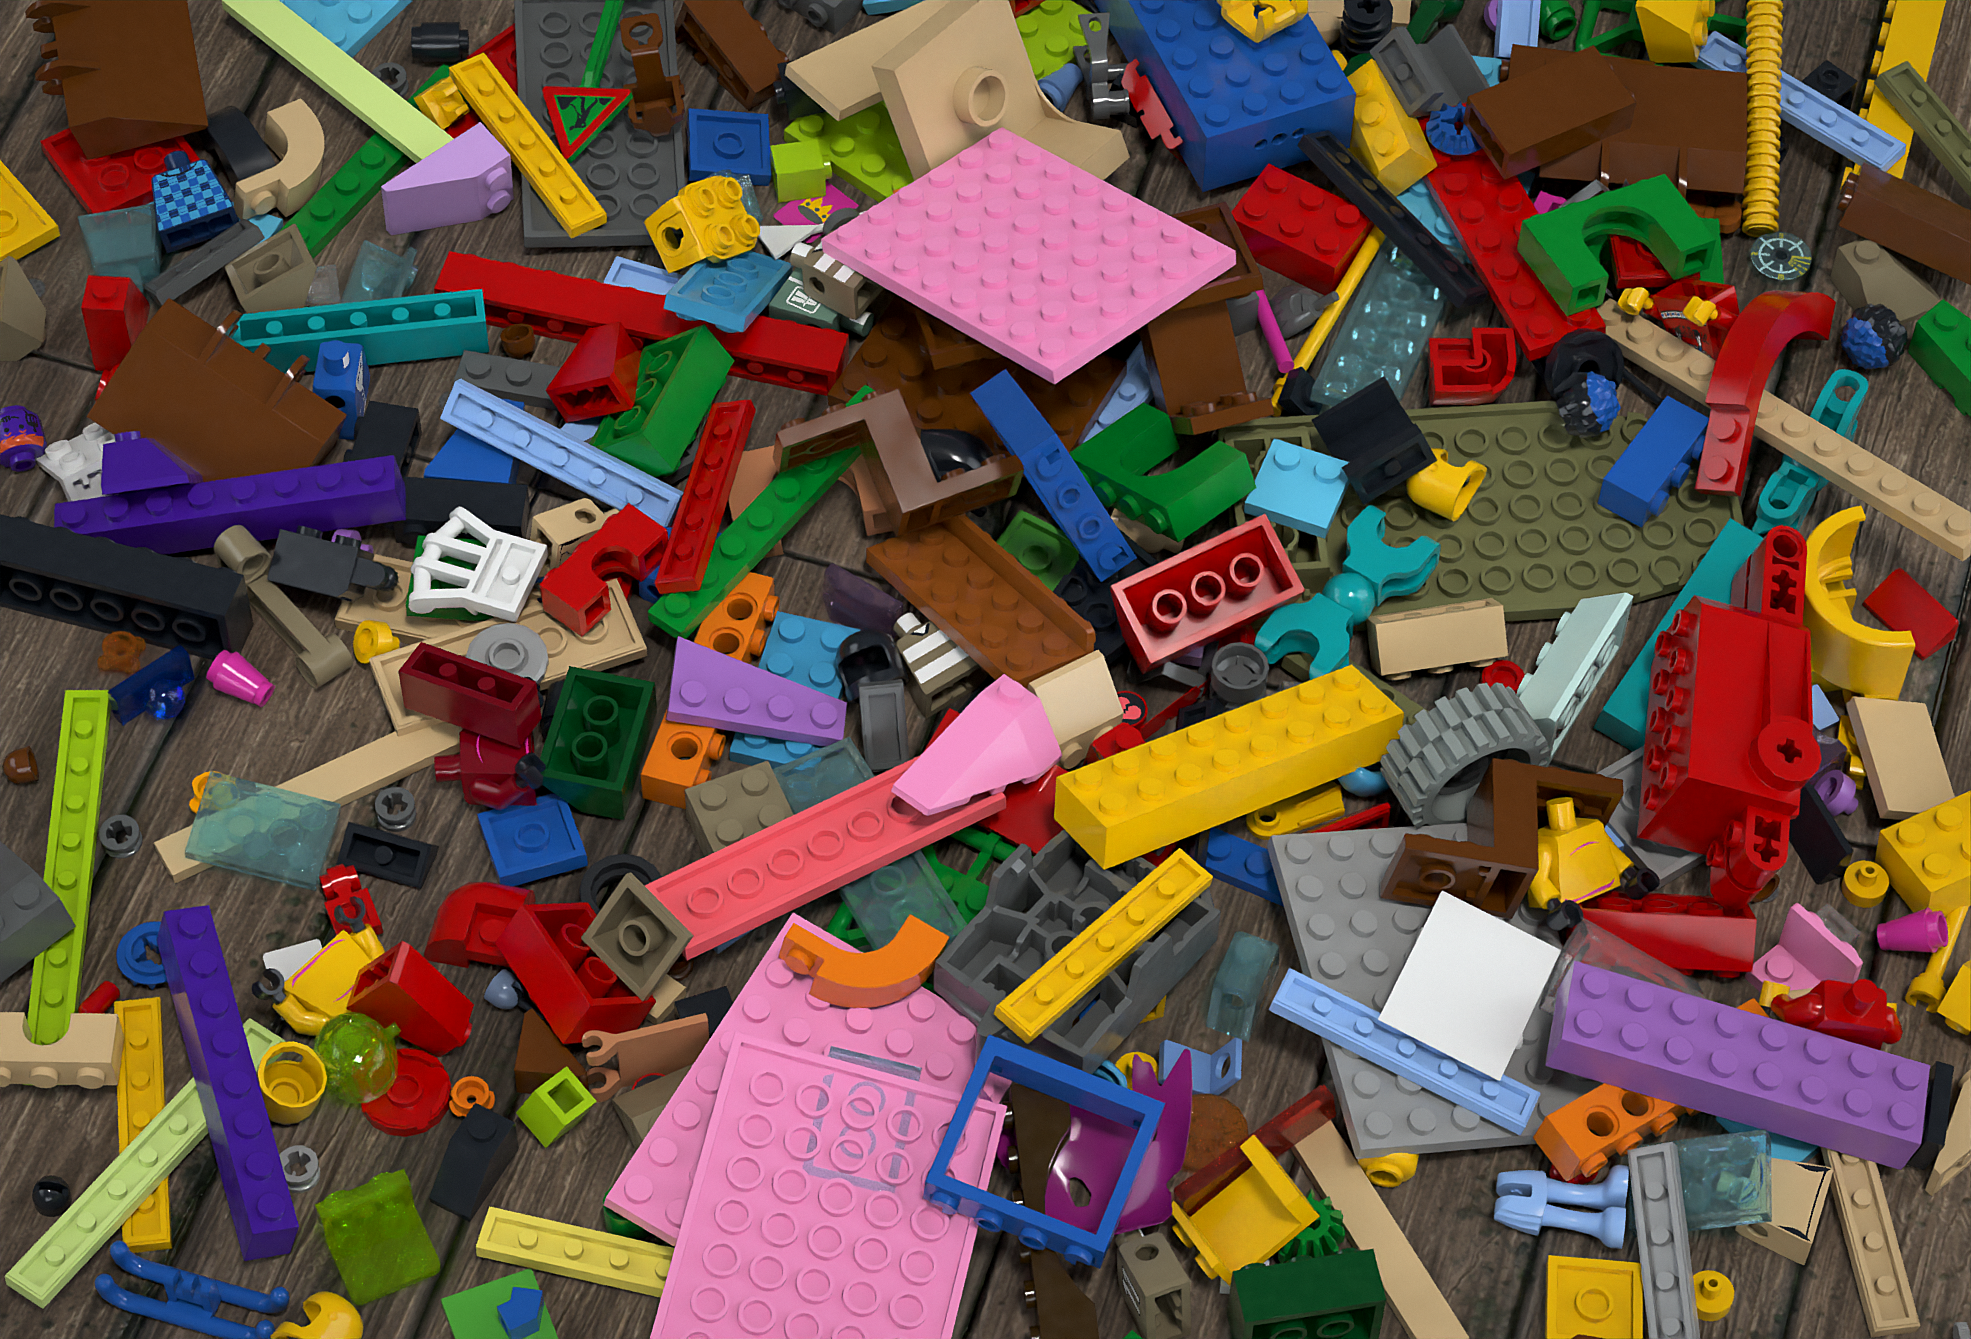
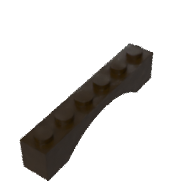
[1001,1084,1099,1339]

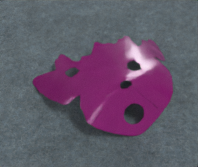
[979,1049,1193,1235]

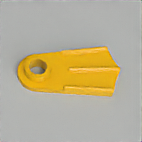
[1246,781,1345,840]

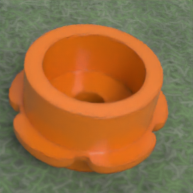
[449,1076,495,1117]

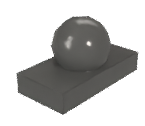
[858,679,910,772]

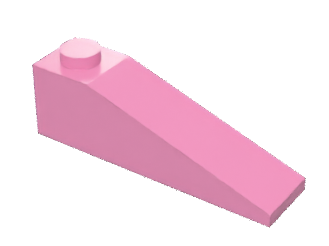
[891,674,1062,816]

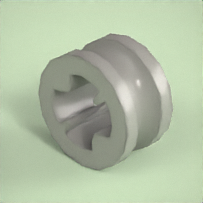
[279,1145,321,1193]

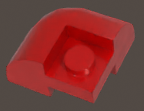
[1427,327,1517,406]
[424,882,536,968]

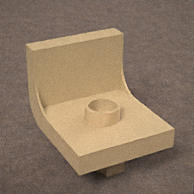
[871,0,1130,181]

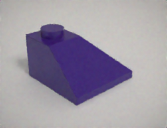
[101,431,203,495]

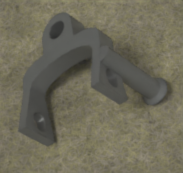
[1073,12,1130,121]

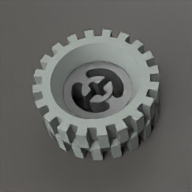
[1380,683,1550,829]

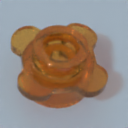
[97,631,146,674]

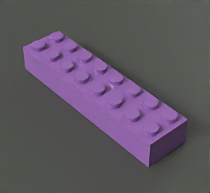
[1545,961,1930,1170]

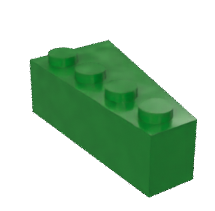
[1908,299,1971,417]

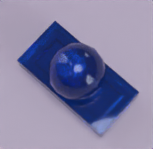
[108,645,195,726]

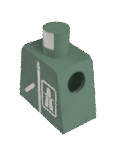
[769,267,874,336]

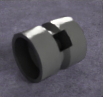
[1208,642,1269,713]

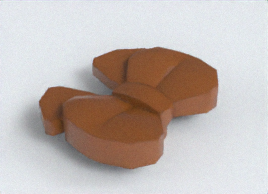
[1685,194,1743,234]

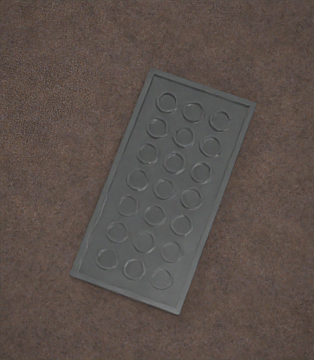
[514,0,685,248]

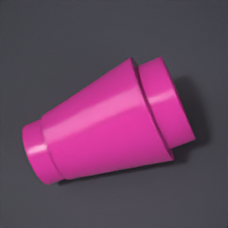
[206,650,275,707]
[1877,908,1948,953]

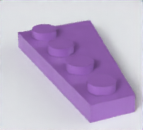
[666,636,847,749]

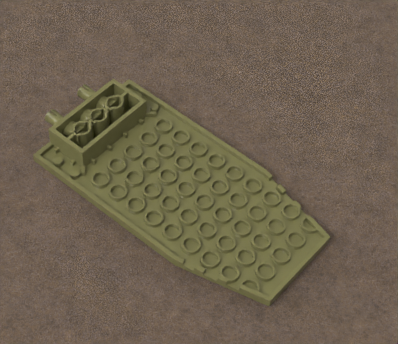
[1193,401,1745,635]

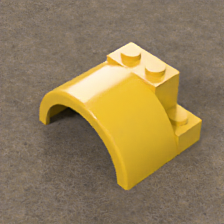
[1803,505,1915,704]

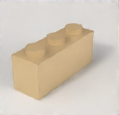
[1366,598,1508,680]

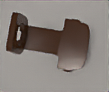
[620,13,685,137]

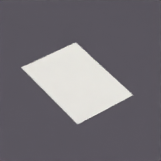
[1378,891,1561,1081]

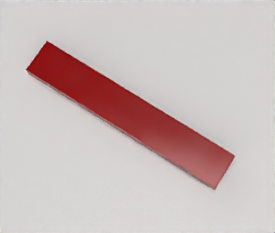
[654,399,756,594]

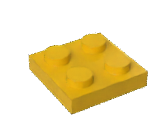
[1545,1255,1643,1339]

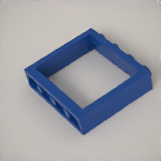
[970,369,1137,582]
[923,1034,1165,1269]

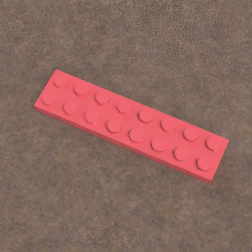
[645,755,1006,961]

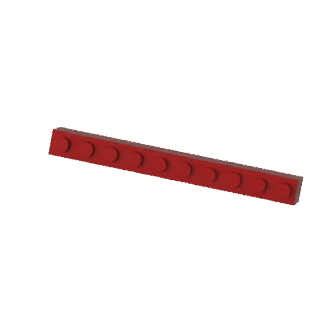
[434,251,849,396]

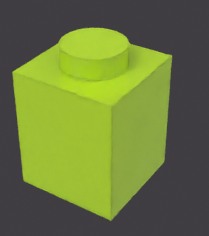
[770,139,832,203]
[516,1066,597,1148]

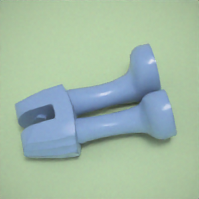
[1494,1164,1629,1249]

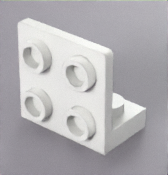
[36,423,115,502]

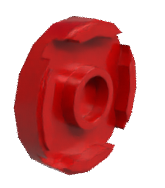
[358,1048,452,1137]

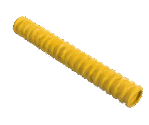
[1742,0,1783,237]

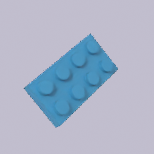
[664,251,794,333]
[729,611,861,780]

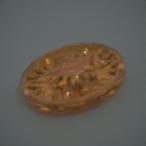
[1182,1094,1249,1174]

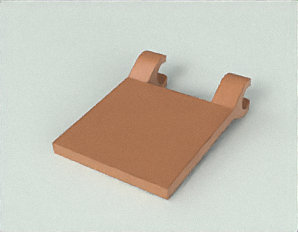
[582,1013,709,1102]

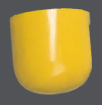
[1406,448,1487,522]
[257,1042,327,1125]
[270,1291,363,1339]

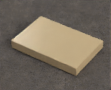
[1846,696,1955,820]

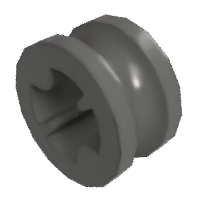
[372,62,409,97]
[375,787,417,832]
[99,815,143,859]

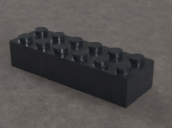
[0,514,254,660]

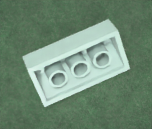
[1516,593,1634,767]

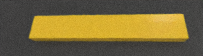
[449,53,607,239]
[994,848,1213,1044]
[114,997,172,1253]

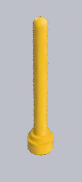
[1905,906,1969,1013]

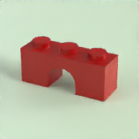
[539,503,668,637]

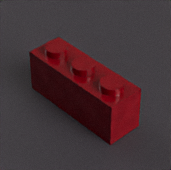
[398,642,542,748]

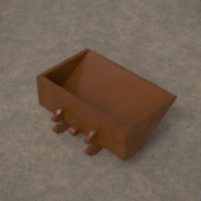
[25,0,208,160]
[1534,57,1747,199]
[86,298,347,482]

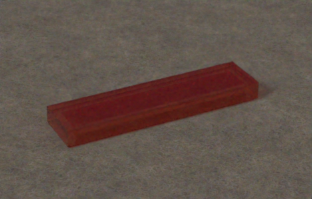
[1173,1084,1336,1217]

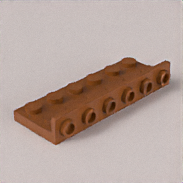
[866,513,1096,689]

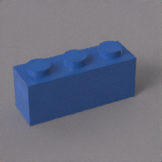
[1598,396,1709,528]

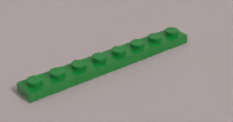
[278,64,467,259]
[647,385,875,639]

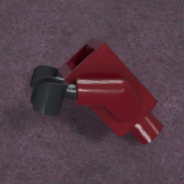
[434,677,546,810]

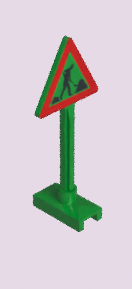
[542,0,633,163]

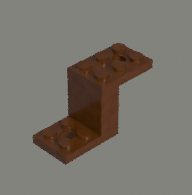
[1132,299,1275,435]
[773,389,1024,537]
[1381,758,1624,919]

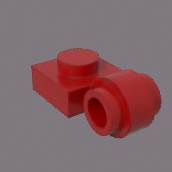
[319,863,383,936]

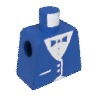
[313,340,370,440]

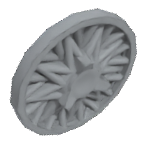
[466,623,549,684]

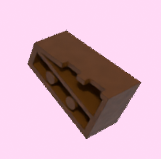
[675,0,789,111]

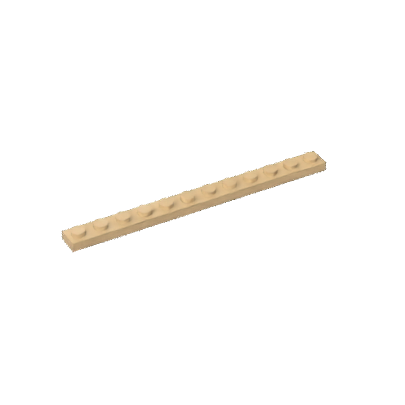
[1596,298,1971,561]

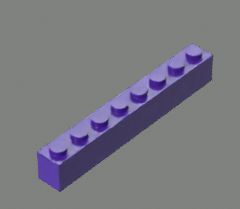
[54,455,406,555]
[157,905,299,1261]

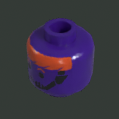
[0,405,47,472]

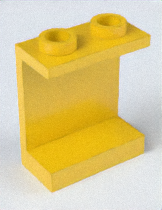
[1172,1135,1320,1286]

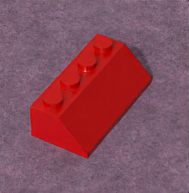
[1110,514,1305,675]
[1565,891,1757,978]

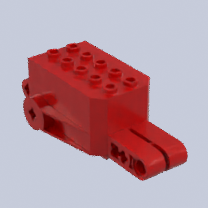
[1637,525,1822,910]

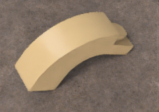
[234,98,324,220]

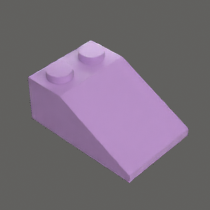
[381,122,514,235]

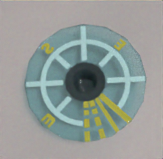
[1750,232,1812,280]

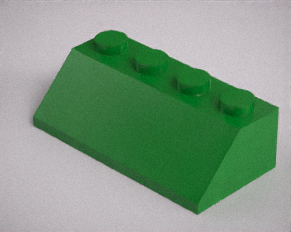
[589,324,734,477]

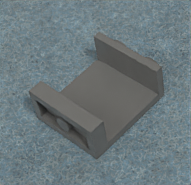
[1370,24,1490,117]

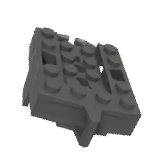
[934,829,1221,1074]

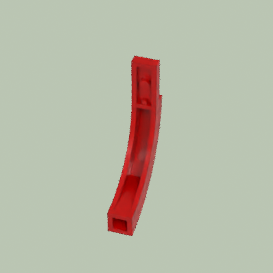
[1695,290,1836,497]

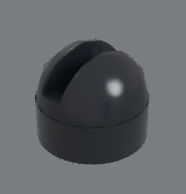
[32,1175,72,1217]

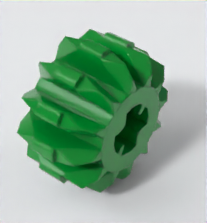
[1278,1188,1346,1263]

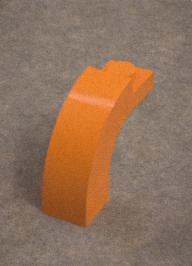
[778,914,950,1008]

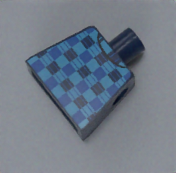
[151,151,239,253]

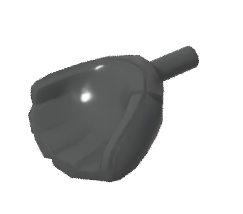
[1269,285,1339,339]

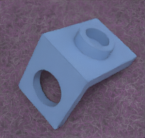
[1158,1037,1242,1101]

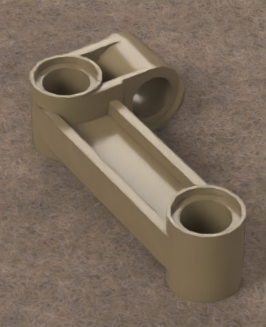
[214,525,353,689]

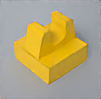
[414,76,470,130]

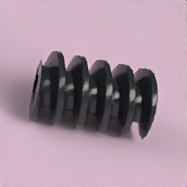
[1338,0,1393,63]

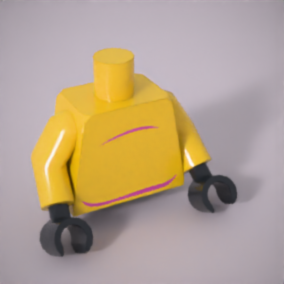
[1528,797,1660,930]
[252,896,389,1042]

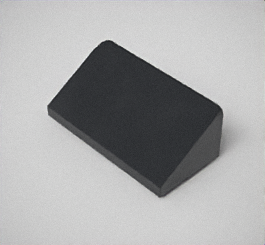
[1789,782,1854,885]
[336,822,439,889]

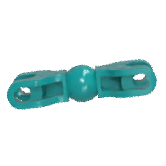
[1751,369,1868,555]
[1254,505,1441,680]

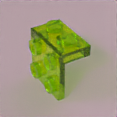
[315,1169,441,1305]

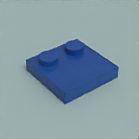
[687,108,771,186]
[477,793,588,886]

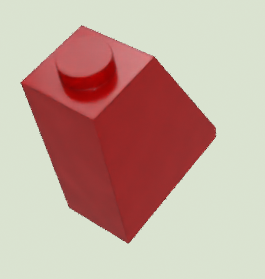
[81,275,150,371]
[545,322,641,423]
[346,941,474,1057]

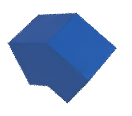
[497,1287,544,1339]

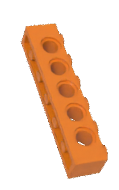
[641,572,780,809]
[1533,998,1770,1182]

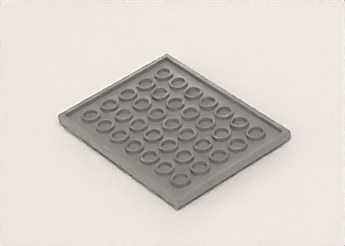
[1267,823,1604,1159]

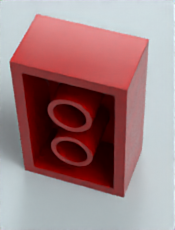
[1231,163,1374,296]
[495,902,656,1044]

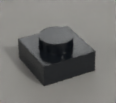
[1278,367,1327,416]

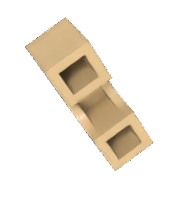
[0,1012,124,1089]

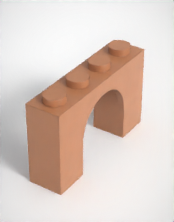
[728,445,893,559]

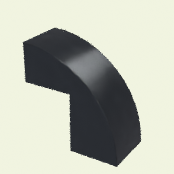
[198,105,276,191]

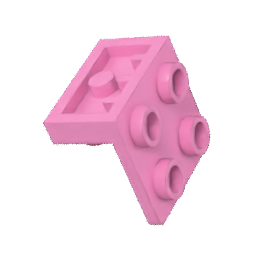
[1745,903,1863,993]

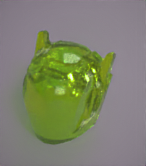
[313,1012,401,1103]

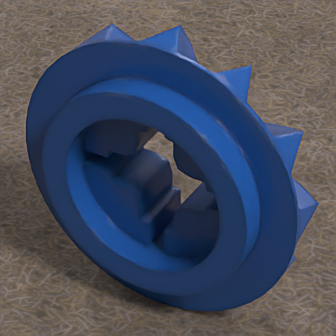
[1426,101,1482,155]
[116,921,168,990]

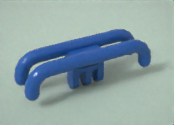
[95,1240,290,1339]

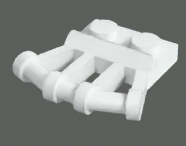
[409,506,548,623]

